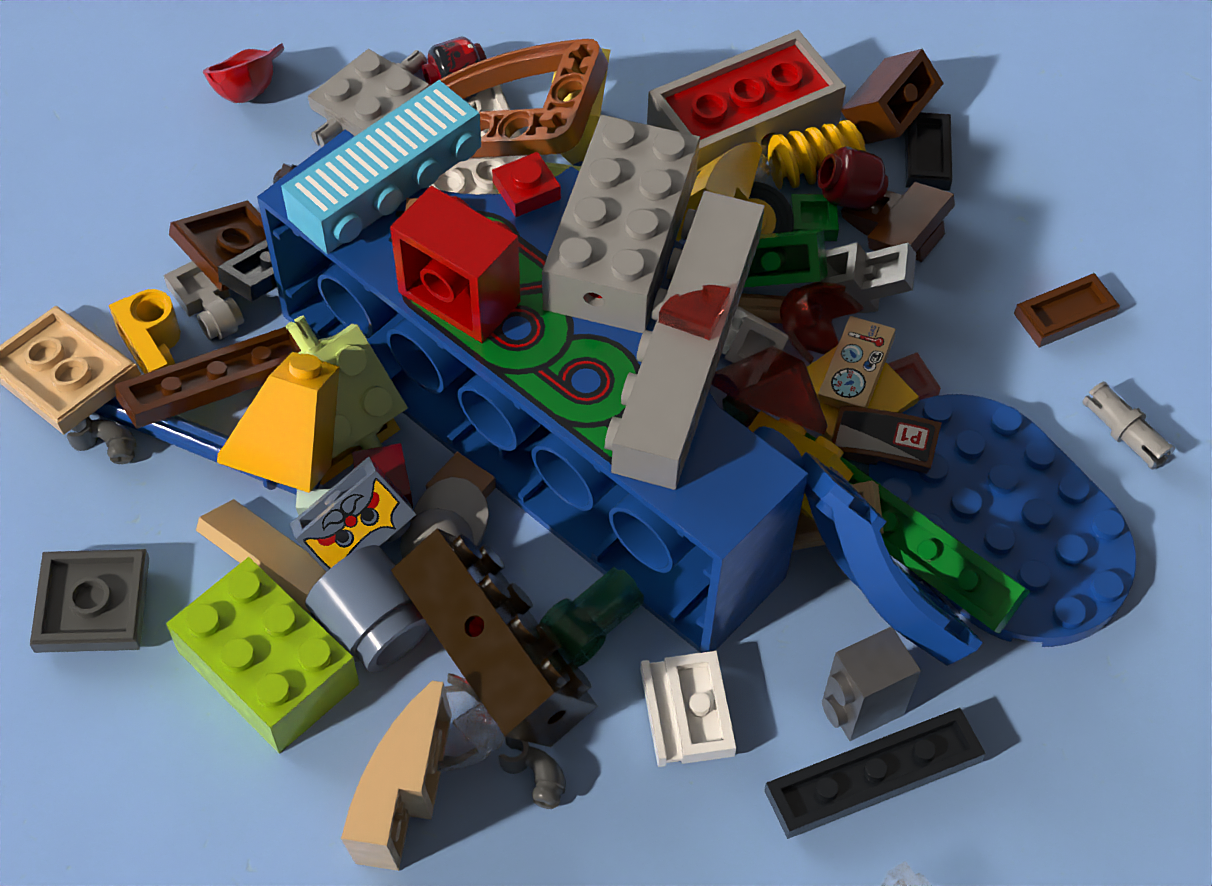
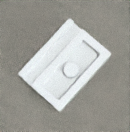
[640,651,736,767]

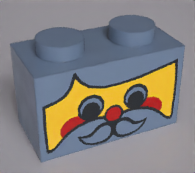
[290,457,416,572]

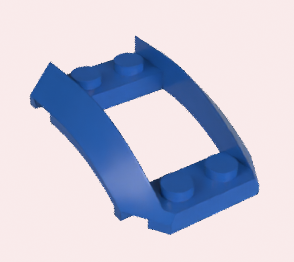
[802,452,983,666]

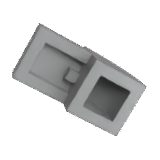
[812,242,916,313]

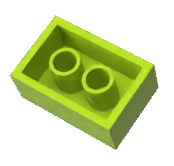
[166,557,359,754]

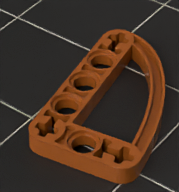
[415,39,608,158]

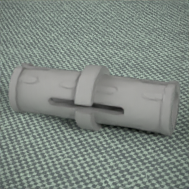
[1083,381,1175,470]

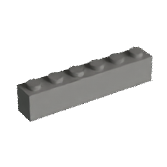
[604,190,765,490]

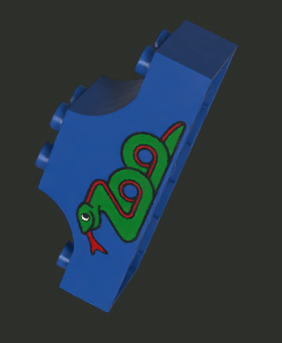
[257,129,808,653]

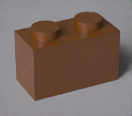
[841,48,944,144]

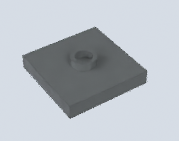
[30,549,149,653]

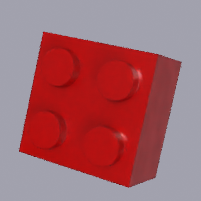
[390,185,521,343]

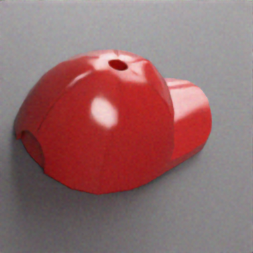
[203,43,284,103]

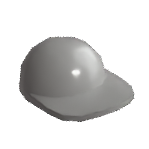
[400,477,490,559]

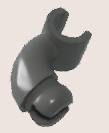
[67,416,136,464]
[498,737,566,809]

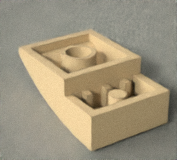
[341,680,452,871]

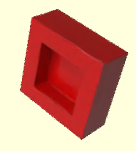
[492,151,561,217]

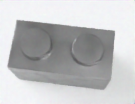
[822,626,921,741]

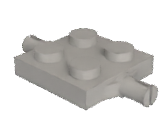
[308,49,430,147]

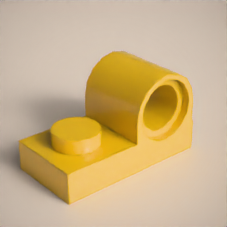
[109,289,181,374]

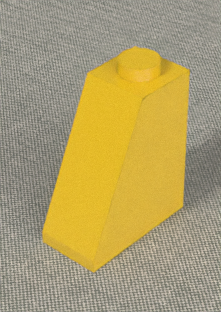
[217,352,340,493]

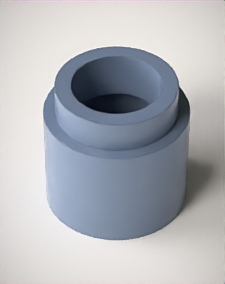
[305,545,430,673]

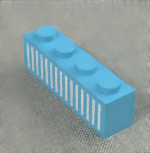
[281,80,482,254]

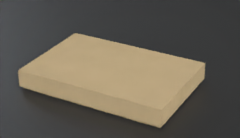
[0,306,141,435]

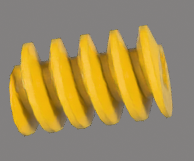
[767,120,866,190]

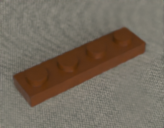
[115,327,301,429]

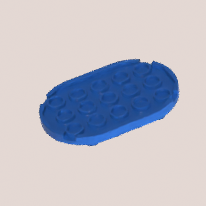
[868,394,1136,647]

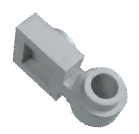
[164,261,244,340]

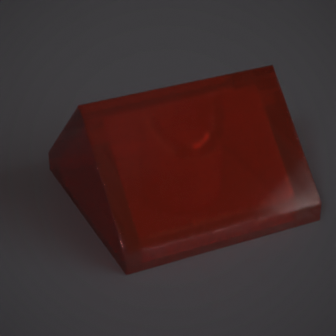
[711,346,828,435]

